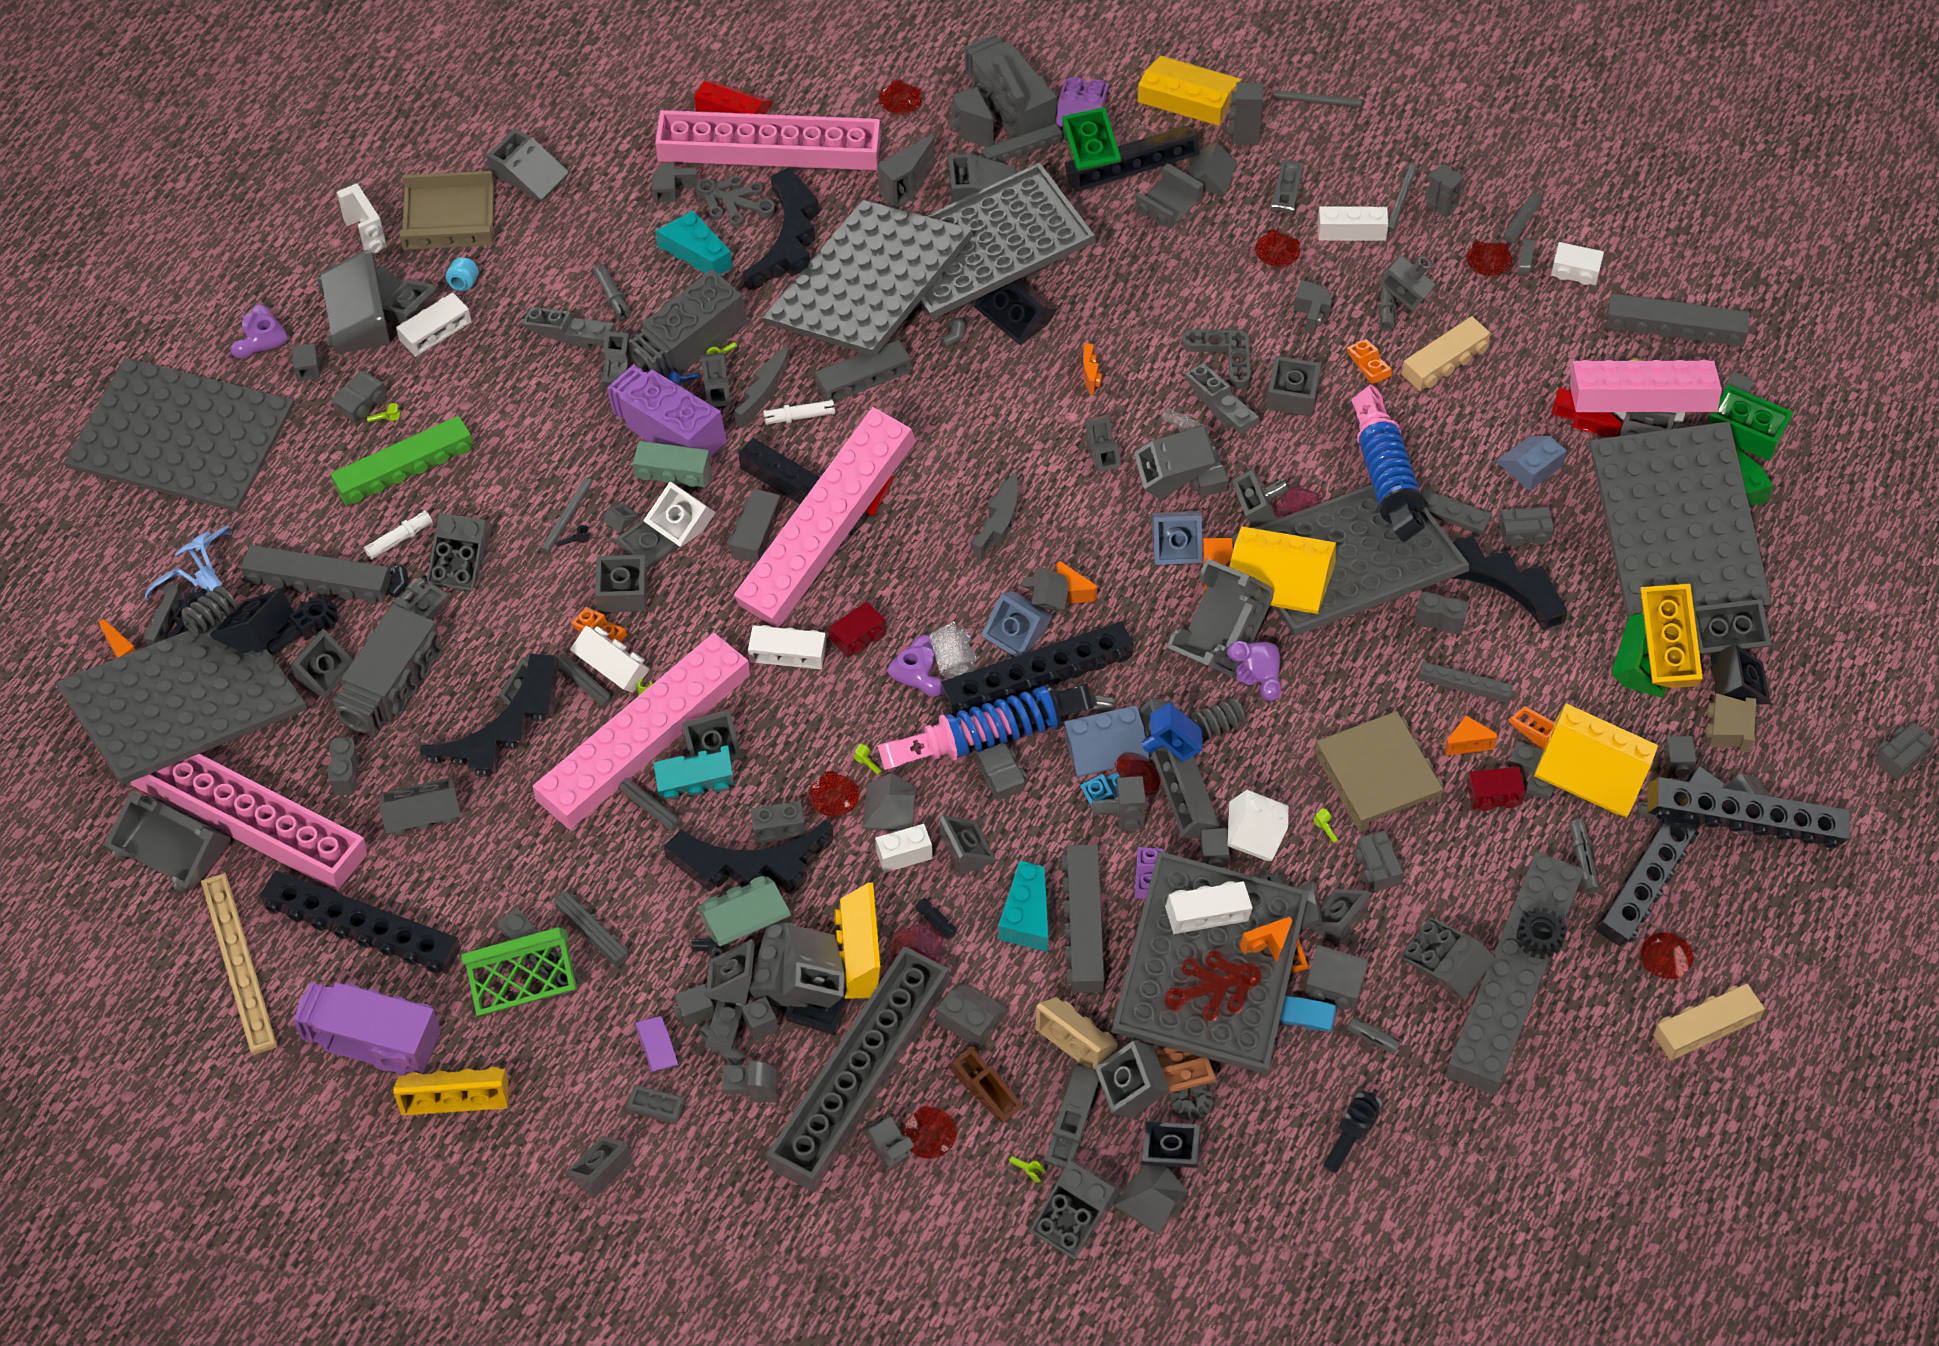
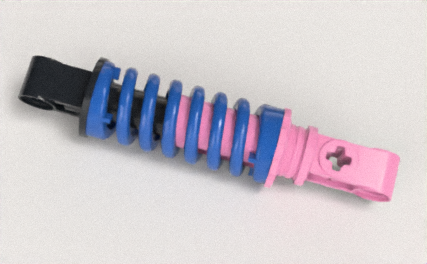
[1352,384,1425,542]
[877,683,1094,770]

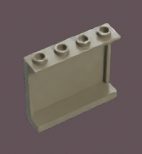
[400,171,494,250]
[1315,711,1444,832]

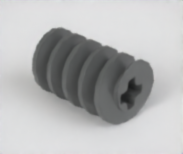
[182,586,237,637]
[1191,698,1246,742]

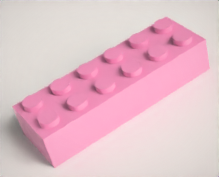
[1570,360,1722,412]

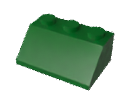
[1708,385,1794,461]
[1611,613,1667,698]

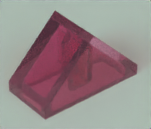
[1276,484,1322,519]
[890,924,945,964]

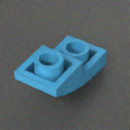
[1080,767,1132,807]
[1279,996,1337,1032]

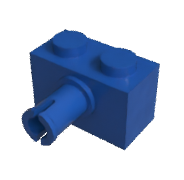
[1142,702,1203,761]

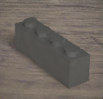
[815,340,911,403]

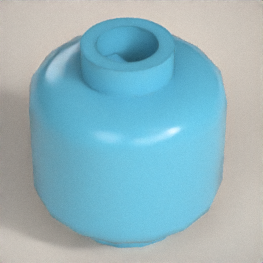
[446,257,479,291]

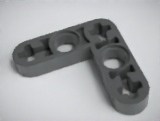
[1182,330,1250,388]

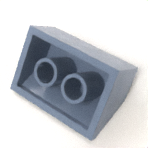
[1064,706,1149,777]

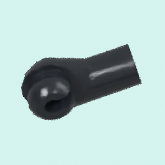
[387,564,409,598]
[692,938,726,959]

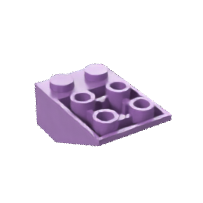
[1056,77,1109,126]

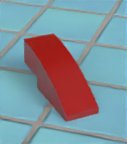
[1551,388,1622,438]

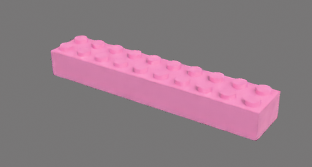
[655,110,881,170]
[734,407,916,628]
[533,633,750,830]
[131,754,367,891]

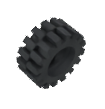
[1516,907,1567,959]

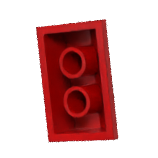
[694,81,774,115]

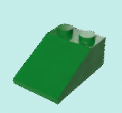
[1062,107,1121,171]
[1736,447,1773,507]

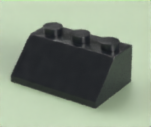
[973,278,1058,345]
[210,589,294,653]

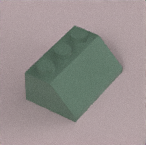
[633,441,712,487]
[697,876,791,946]

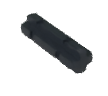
[915,898,957,940]

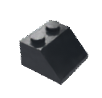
[1710,644,1771,705]
[1142,1122,1200,1168]

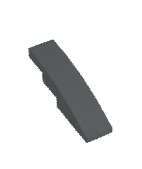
[734,346,790,429]

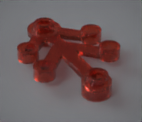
[1164,950,1262,1021]

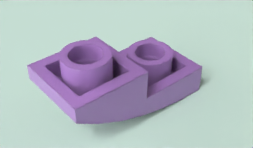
[1134,847,1163,899]
[635,1016,678,1073]

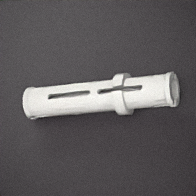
[763,399,835,425]
[363,510,433,560]

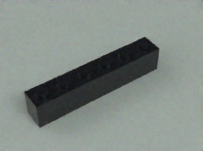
[1065,126,1200,192]
[738,438,866,536]

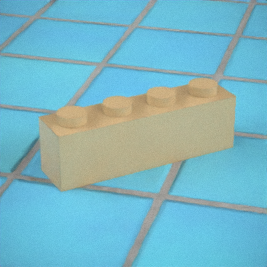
[1401,316,1491,391]
[1654,983,1765,1061]

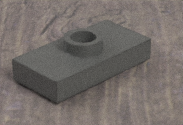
[626,1084,686,1125]

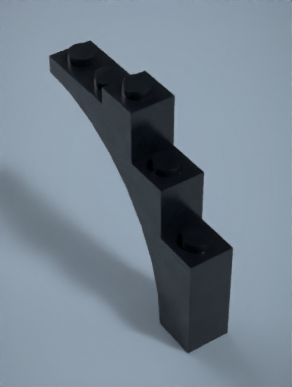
[743,167,819,291]
[1450,535,1568,630]
[419,653,559,777]
[664,820,834,893]

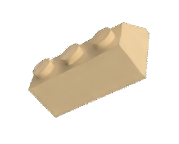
[1036,997,1117,1071]

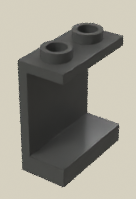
[1135,163,1203,229]

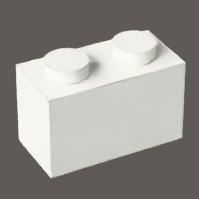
[1551,242,1604,285]
[875,824,932,873]

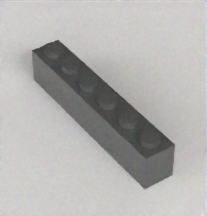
[1606,293,1749,347]
[241,545,392,604]
[1138,698,1220,839]
[1062,845,1104,993]

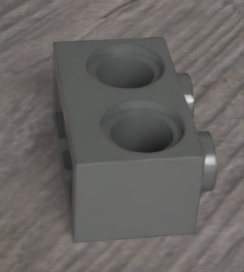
[750,801,805,844]

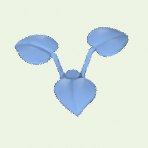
[145,526,232,600]

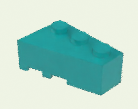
[655,210,733,275]
[654,745,733,799]
[998,861,1048,952]

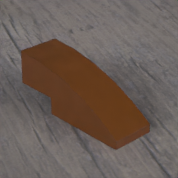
[948,1046,1024,1123]

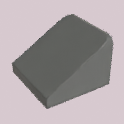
[603,503,640,534]

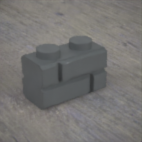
[1425,164,1463,217]
[1499,507,1554,547]
[1875,723,1935,781]
[1353,831,1404,892]

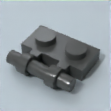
[386,577,450,619]

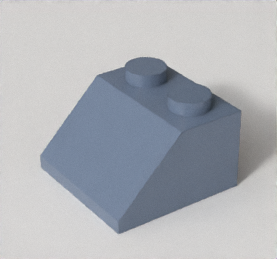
[1496,436,1567,491]
[1151,511,1203,565]
[981,591,1053,657]

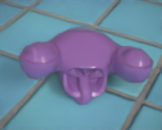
[230,304,287,358]
[887,635,943,697]
[1227,641,1281,702]

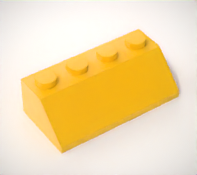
[1640,584,1703,688]
[834,883,880,999]
[394,1067,508,1116]

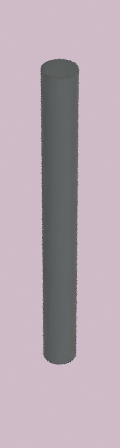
[1274,90,1362,108]
[1387,163,1418,232]
[540,477,593,554]

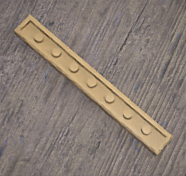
[201,873,278,1055]

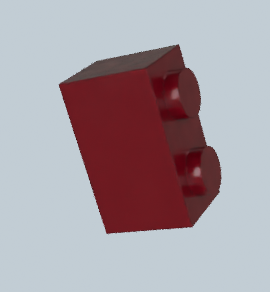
[829,601,886,658]
[1467,767,1525,811]

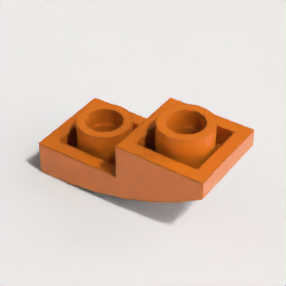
[1347,339,1392,384]
[1083,343,1102,395]
[571,607,627,642]

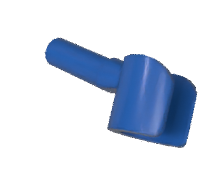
[668,372,699,386]

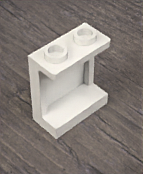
[337,183,387,253]

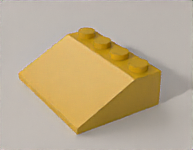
[1137,56,1241,126]
[1229,526,1336,614]
[1534,703,1658,818]

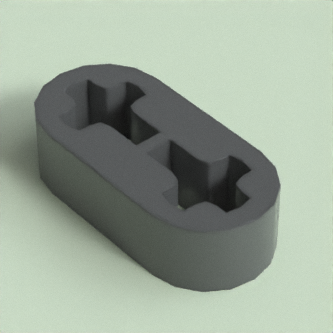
[1518,238,1535,277]

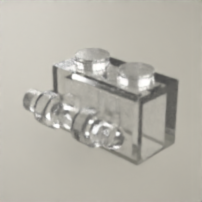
[929,621,977,680]

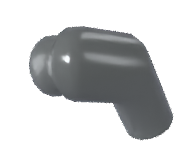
[940,318,966,348]

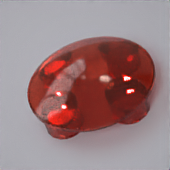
[878,79,922,114]
[1255,229,1300,267]
[1467,241,1512,276]
[1114,753,1160,794]
[809,771,859,817]
[1641,932,1693,980]
[903,1106,957,1159]

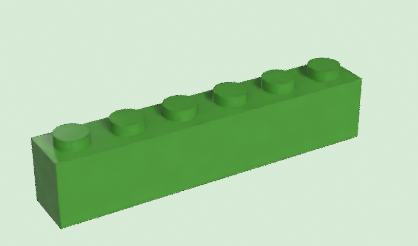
[330,415,474,506]

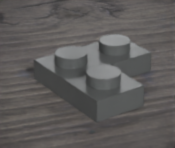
[1509,741,1555,800]

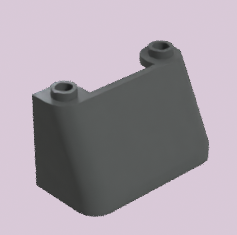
[317,249,390,354]
[1166,558,1273,676]
[104,791,232,892]

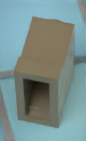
[1705,693,1756,753]

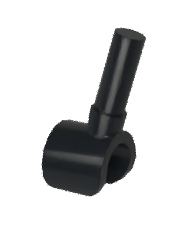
[557,525,590,546]

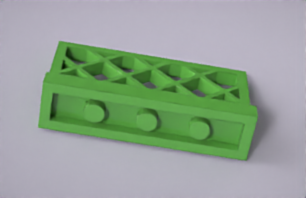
[461,927,577,1016]

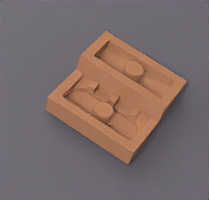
[1155,1048,1216,1094]

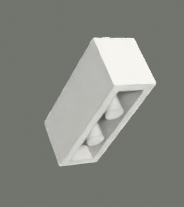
[1317,207,1388,241]
[396,293,471,357]
[748,625,826,669]
[570,626,650,693]
[1165,881,1253,934]

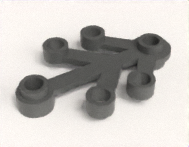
[695,175,775,227]

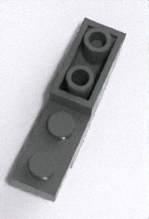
[522,307,616,350]
[1185,363,1260,434]
[971,473,1018,560]
[497,907,583,998]
[1044,1065,1099,1169]

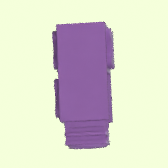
[607,365,727,457]
[294,982,441,1076]

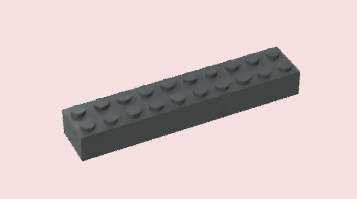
[1446,852,1585,1096]
[766,946,950,1193]

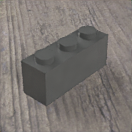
[1228,83,1263,144]
[728,489,781,563]

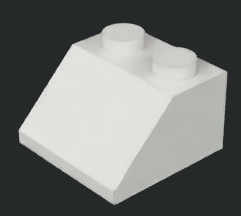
[644,482,716,547]
[1227,790,1289,861]

